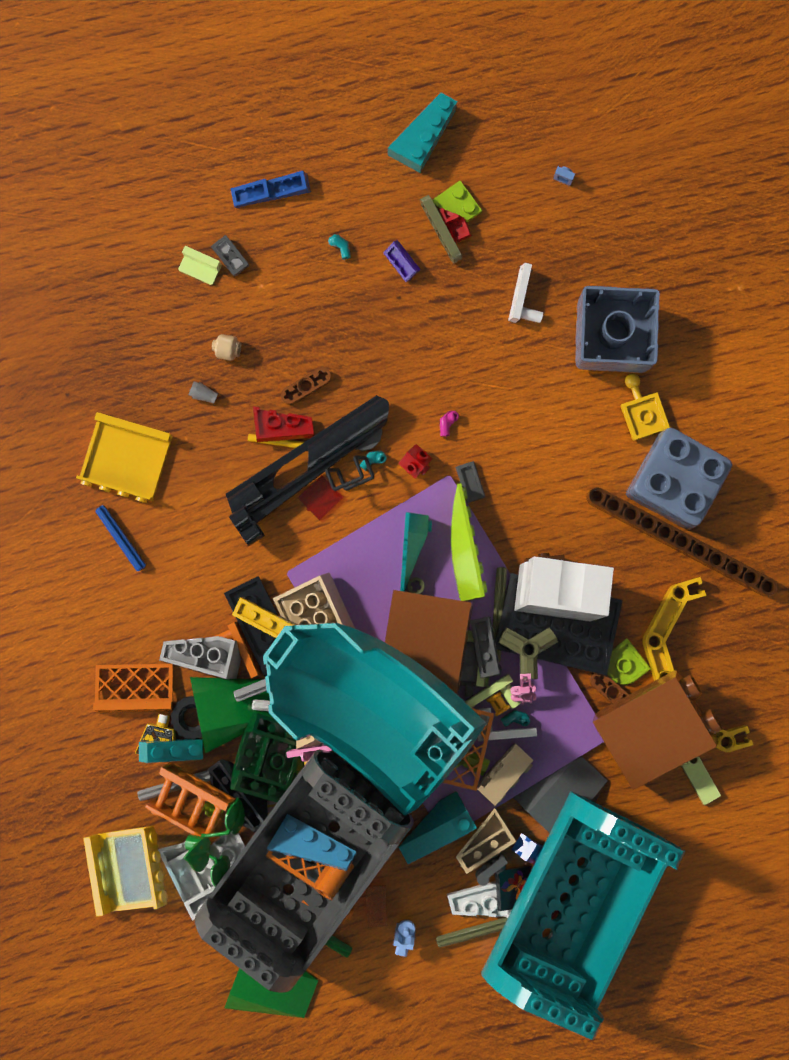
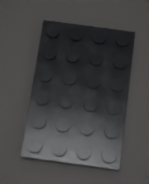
[495,573,623,676]

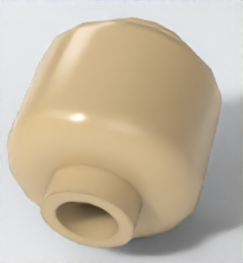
[212,334,241,361]

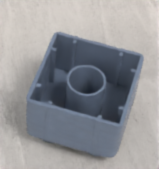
[575,286,660,373]
[626,428,732,530]

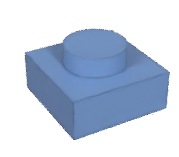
[553,166,575,186]

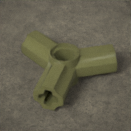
[498,628,558,679]

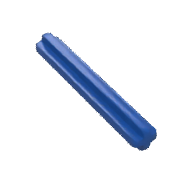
[95,505,146,571]

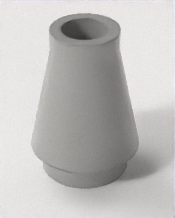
[188,381,218,404]

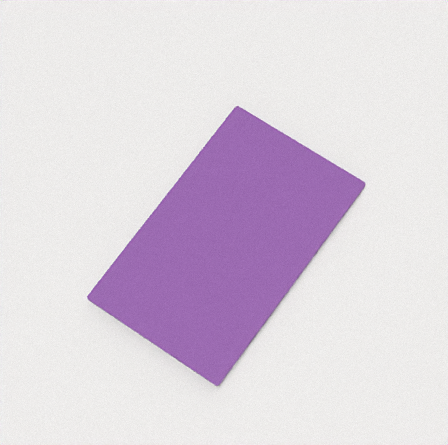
[287,476,604,821]

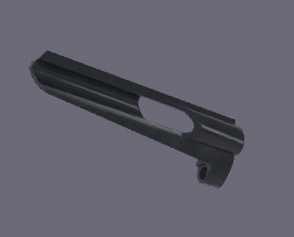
[226,395,389,546]

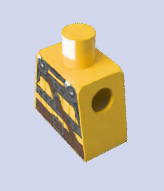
[135,714,176,762]

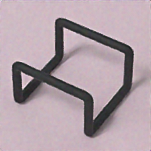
[325,456,375,491]

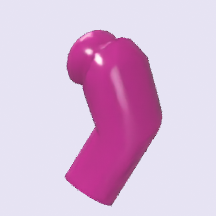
[440,410,459,437]

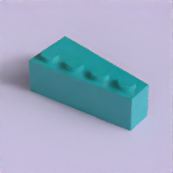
[388,93,457,173]

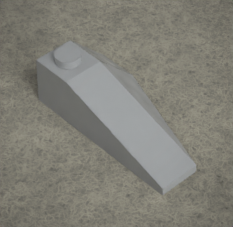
[159,636,241,679]

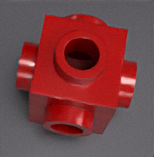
[398,444,433,479]

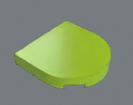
[607,638,651,685]

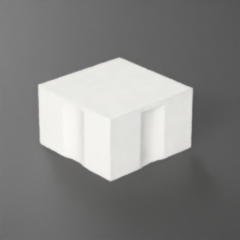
[514,556,614,621]

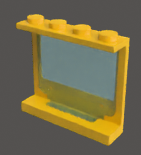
[83,826,167,916]

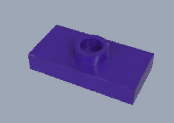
[384,240,420,282]

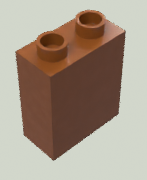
[385,590,473,696]
[593,669,723,790]

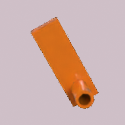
[214,621,263,678]

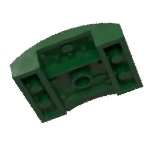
[230,713,304,803]

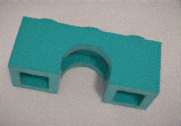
[139,739,203,763]

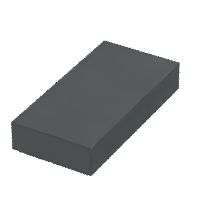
[455,461,485,503]

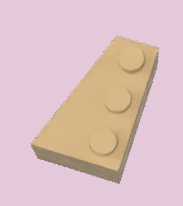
[477,743,533,806]
[456,808,516,874]

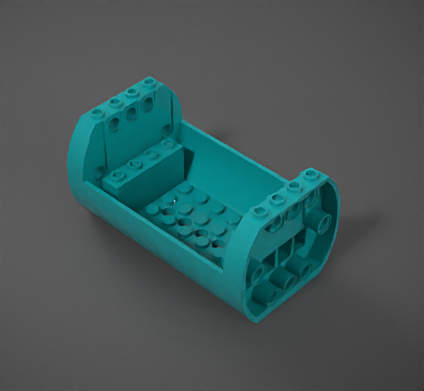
[481,791,686,1040]

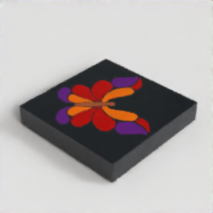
[495,866,532,911]

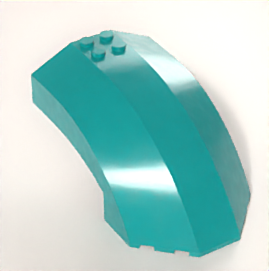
[263,623,486,816]

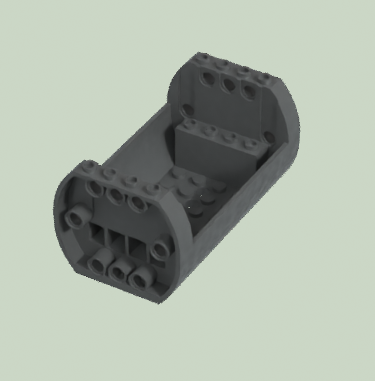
[195,749,414,993]

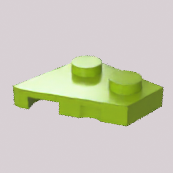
[432,181,482,222]

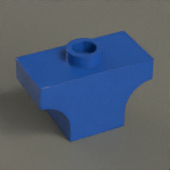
[511,833,543,864]

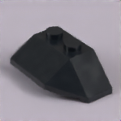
[208,759,268,832]

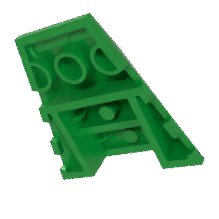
[190,677,273,753]
[224,968,318,1018]

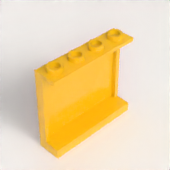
[76,412,173,503]

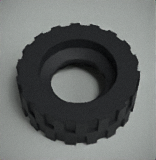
[171,696,202,739]

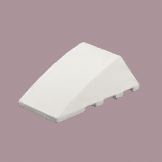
[158,833,245,921]

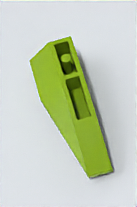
[451,483,488,601]

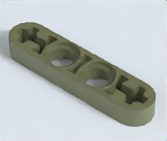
[420,195,462,264]

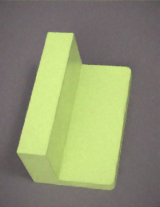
[178,246,222,285]

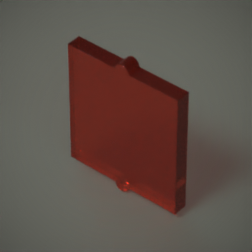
[298,475,344,521]

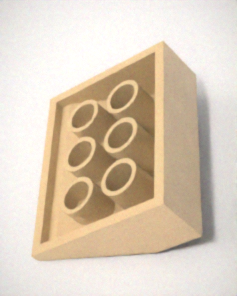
[273,572,355,629]

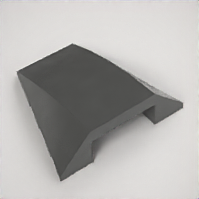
[513,756,607,833]

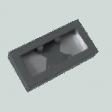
[211,235,249,277]

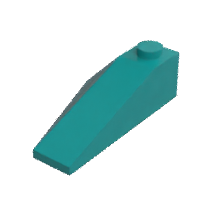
[400,512,432,591]
[399,791,477,864]

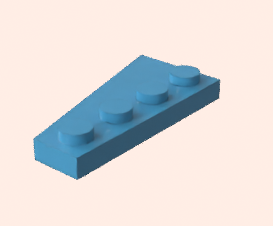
[267,814,356,871]

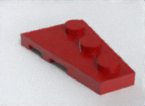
[253,406,314,443]

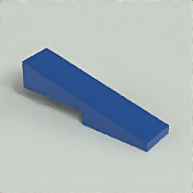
[231,171,311,208]

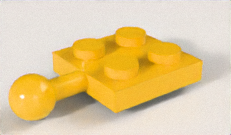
[620,374,670,441]

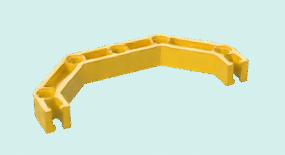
[642,577,753,752]

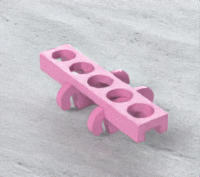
[510,673,536,704]
[286,744,333,762]

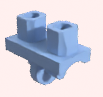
[393,920,416,957]

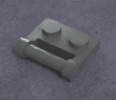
[475,852,508,886]

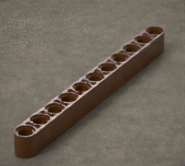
[586,487,778,596]

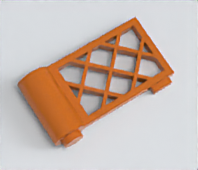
[266,851,354,901]

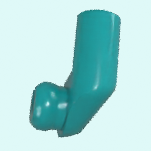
[328,234,351,260]
[360,451,387,471]
[500,710,530,727]

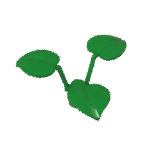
[183,797,245,887]

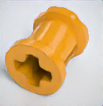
[486,691,511,716]

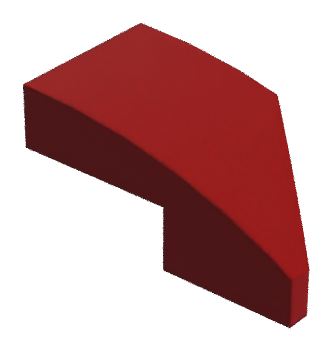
[439,208,472,243]

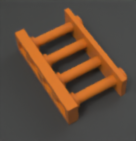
[145,762,236,845]

